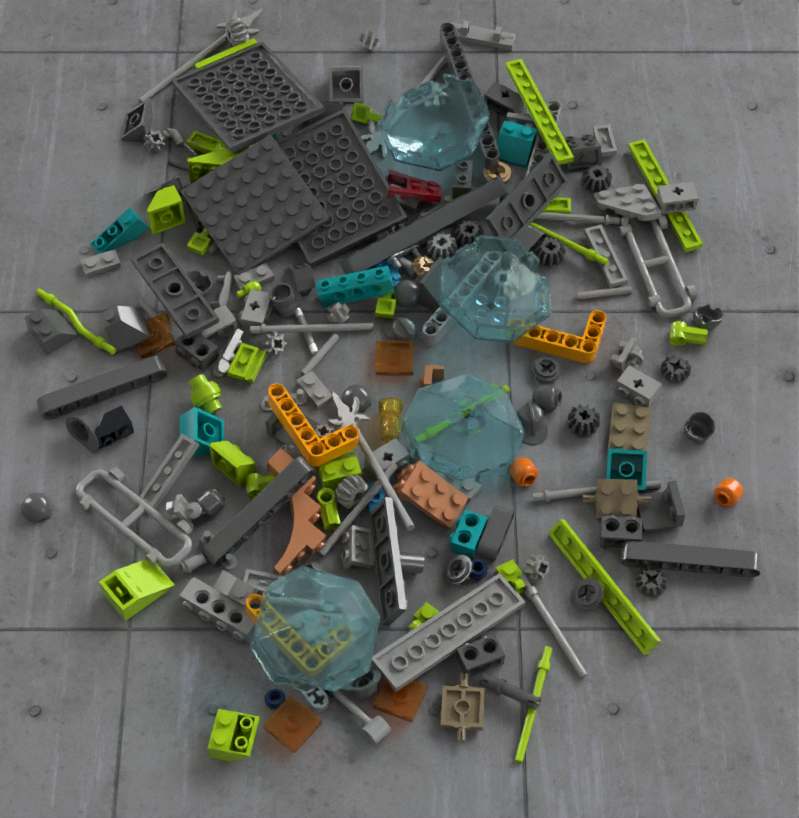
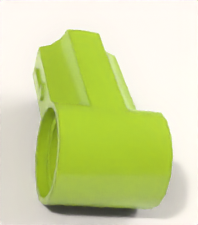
[669,321,708,346]
[245,473,275,499]
[317,488,341,531]

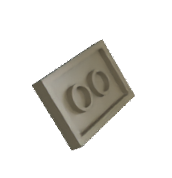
[607,402,651,455]

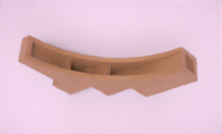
[267,448,326,576]

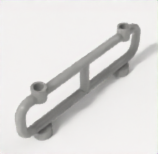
[619,214,697,317]
[76,467,193,567]

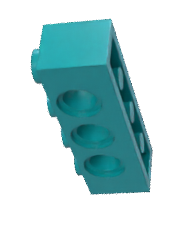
[316,265,394,308]

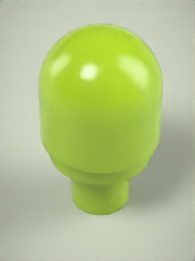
[236,281,262,299]

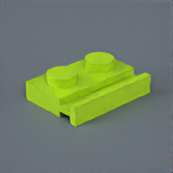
[227,343,267,384]

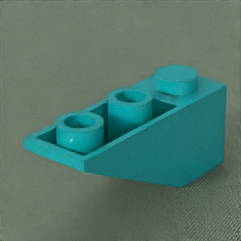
[90,207,149,254]

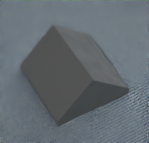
[121,99,153,143]

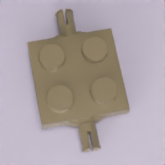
[583,479,651,519]
[440,673,485,743]

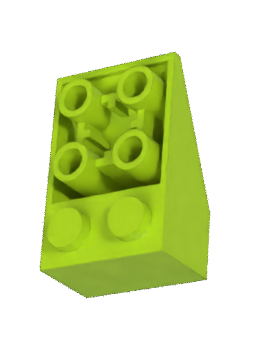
[187,148,244,184]
[99,559,175,621]

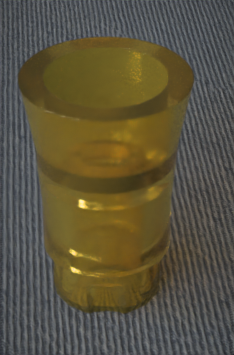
[378,397,405,443]

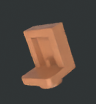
[420,365,444,395]

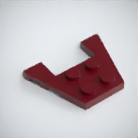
[387,169,441,203]

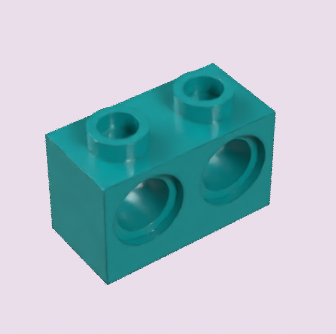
[449,509,488,559]

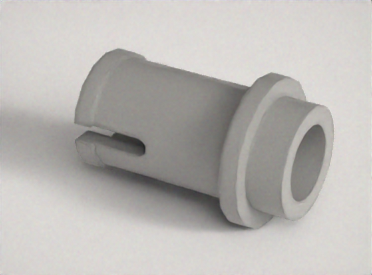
[179,552,207,574]

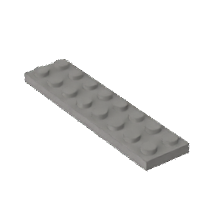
[370,573,525,692]

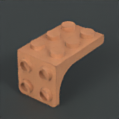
[387,461,468,530]

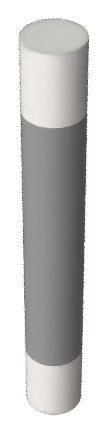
[295,308,318,355]

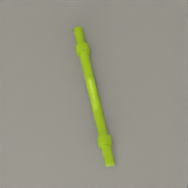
[35,288,116,355]

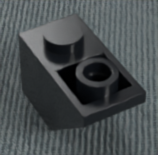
[96,405,134,449]

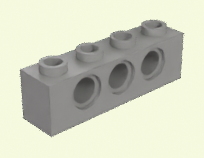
[179,577,260,643]

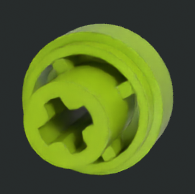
[189,374,222,414]

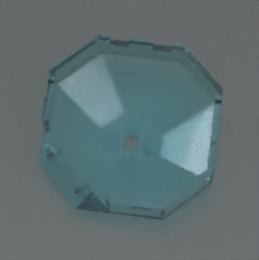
[377,73,490,171]
[438,235,550,343]
[401,373,526,484]
[250,566,381,692]

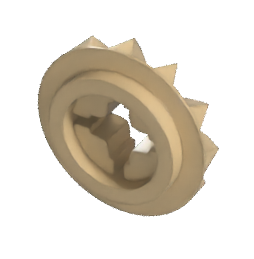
[483,162,511,183]
[412,255,435,278]

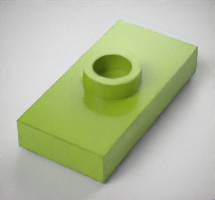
[186,131,219,154]
[542,197,571,214]

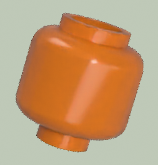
[509,457,538,487]
[714,478,743,507]

